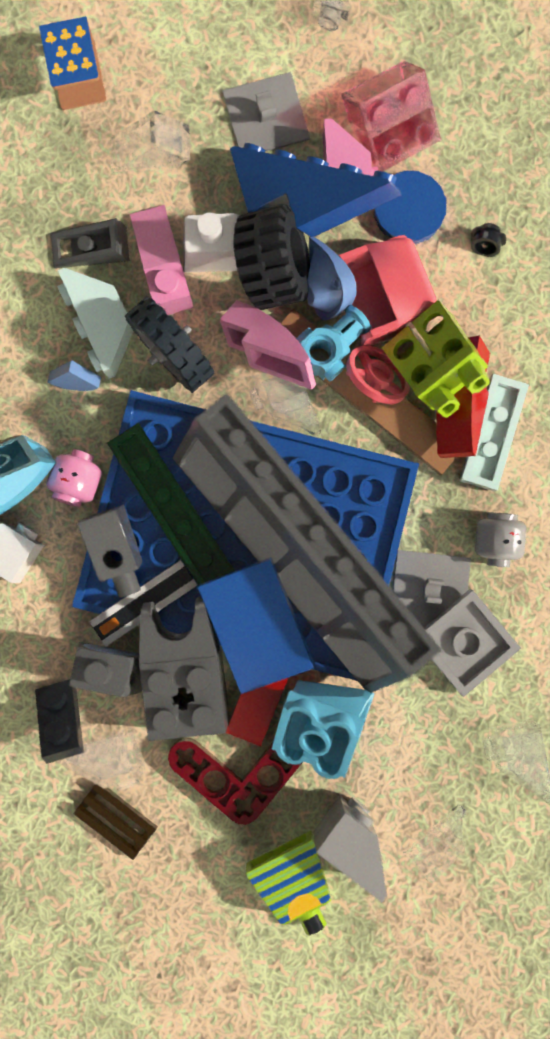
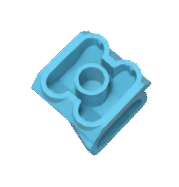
[272,680,374,779]

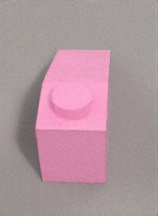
[130,205,194,315]

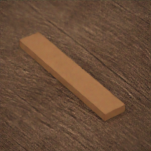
[280,308,456,476]

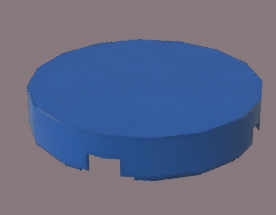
[374,171,446,244]

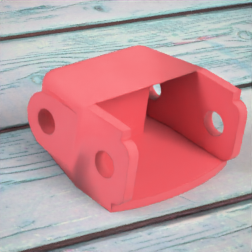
[339,235,437,346]

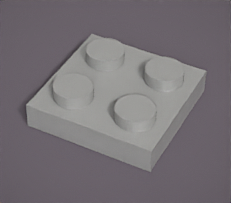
[424,589,521,697]

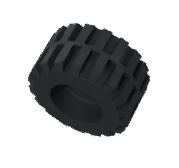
[233,204,310,310]

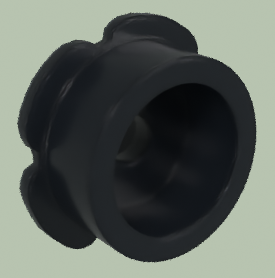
[471,223,507,257]

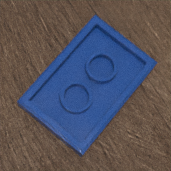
[198,557,315,694]

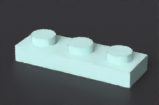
[459,374,529,492]

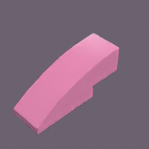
[220,300,316,390]

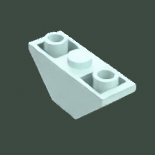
[58,268,133,379]

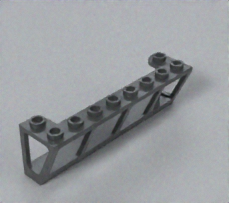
[173,393,442,693]

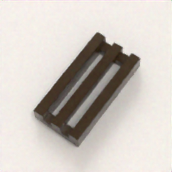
[73,780,158,860]

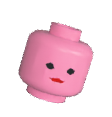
[46,449,102,508]

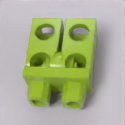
[382,300,490,418]

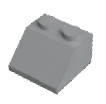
[313,796,387,902]

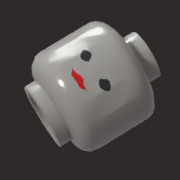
[475,512,527,567]

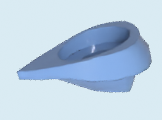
[307,236,357,320]

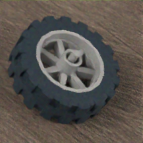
[124,296,214,393]

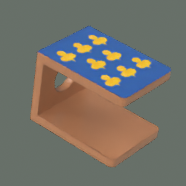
[39,16,106,110]

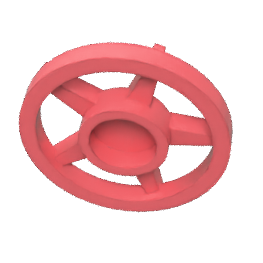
[346,345,410,404]

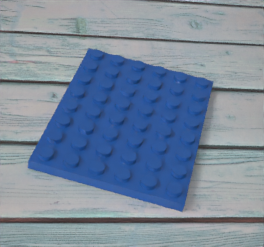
[72,390,419,681]

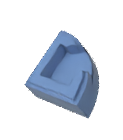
[47,360,101,391]

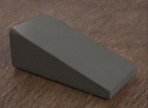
[51,218,130,269]

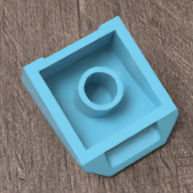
[0,435,56,515]

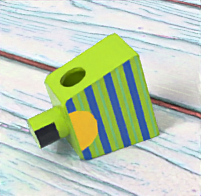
[246,830,331,935]

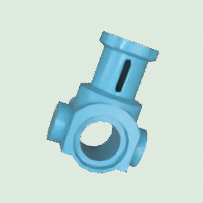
[296,305,372,382]

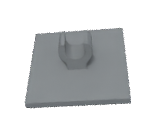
[222,72,310,152]
[393,550,471,627]

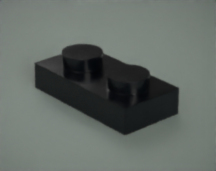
[35,679,84,764]

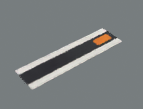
[89,560,197,647]

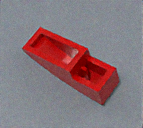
[436,335,490,458]

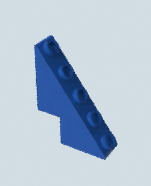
[230,143,402,237]

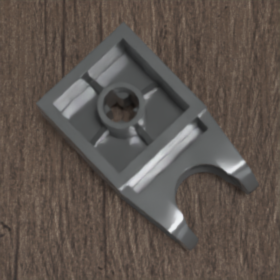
[139,597,230,741]

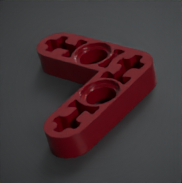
[168,737,302,825]

